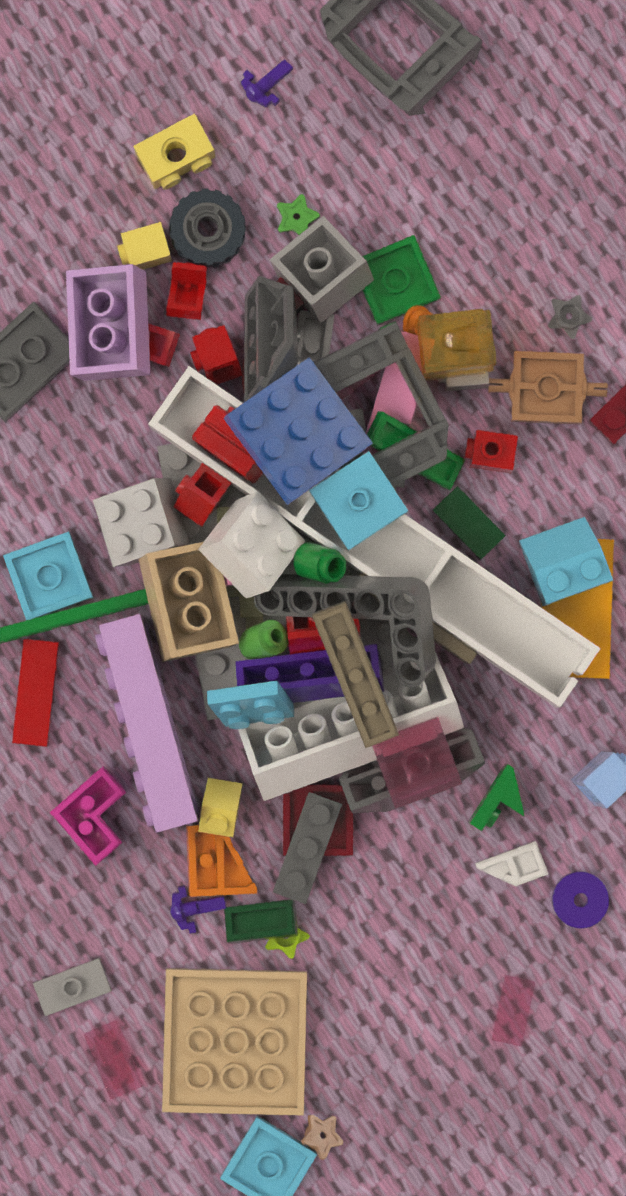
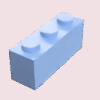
[571,751,626,809]

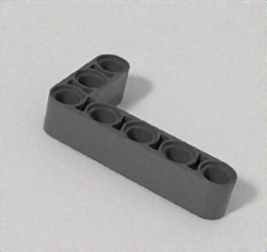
[254,574,436,687]

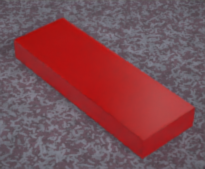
[12,639,59,747]

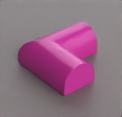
[50,766,127,866]

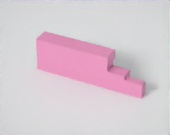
[362,331,435,455]

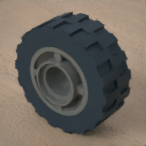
[169,188,246,268]

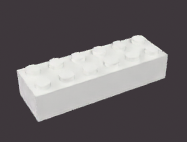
[238,653,464,801]

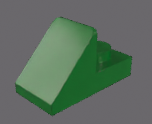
[468,764,525,831]

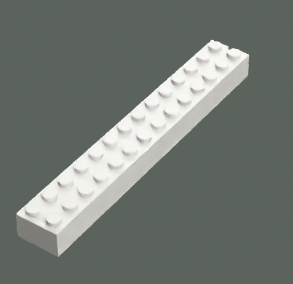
[148,366,601,708]

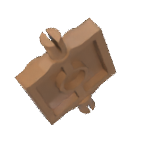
[488,351,608,425]

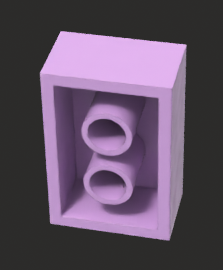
[66,264,150,381]

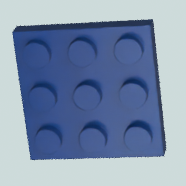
[223,357,373,506]

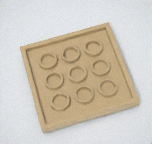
[162,968,307,1115]

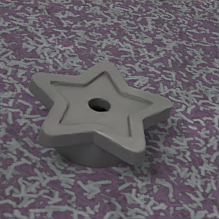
[548,295,592,339]

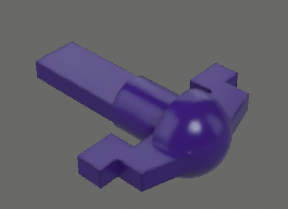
[240,59,293,107]
[170,885,227,934]

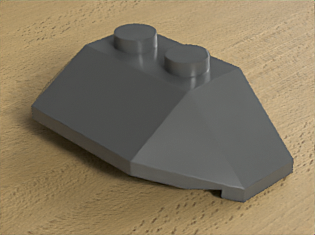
[244,276,301,402]
[339,728,485,813]

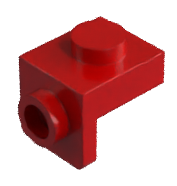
[166,262,207,320]

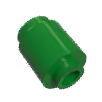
[293,542,346,584]

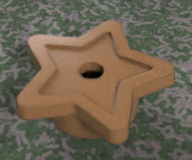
[301,1115,343,1160]

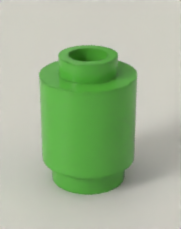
[239,620,288,659]

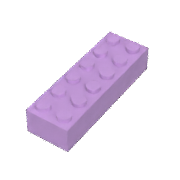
[95,614,200,833]

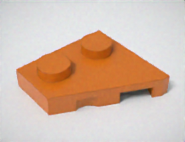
[186,825,257,897]

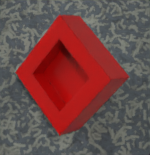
[148,323,180,367]

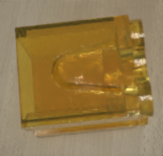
[416,308,497,381]

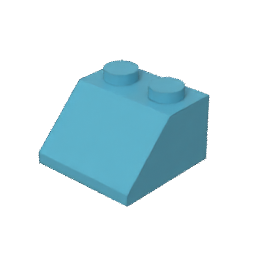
[519,517,613,606]

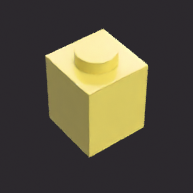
[117,222,172,270]
[198,778,243,837]

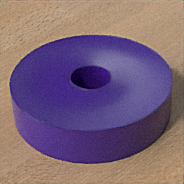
[552,871,609,928]

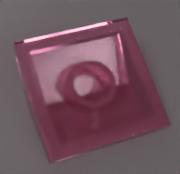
[372,716,462,809]

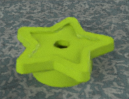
[265,917,310,959]

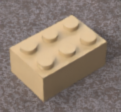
[139,542,239,662]

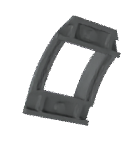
[320,0,482,116]
[313,321,449,486]

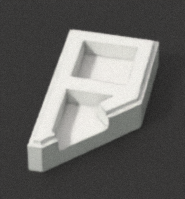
[475,841,548,886]

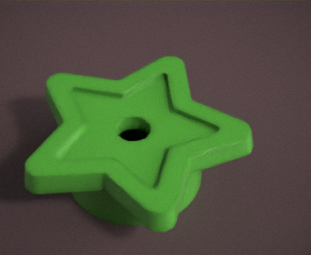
[276,194,320,235]

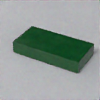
[432,486,506,560]
[224,899,298,944]

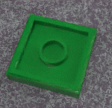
[362,235,441,326]

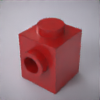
[190,325,243,385]
[464,430,518,474]
[173,463,231,527]

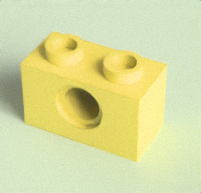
[133,113,215,190]

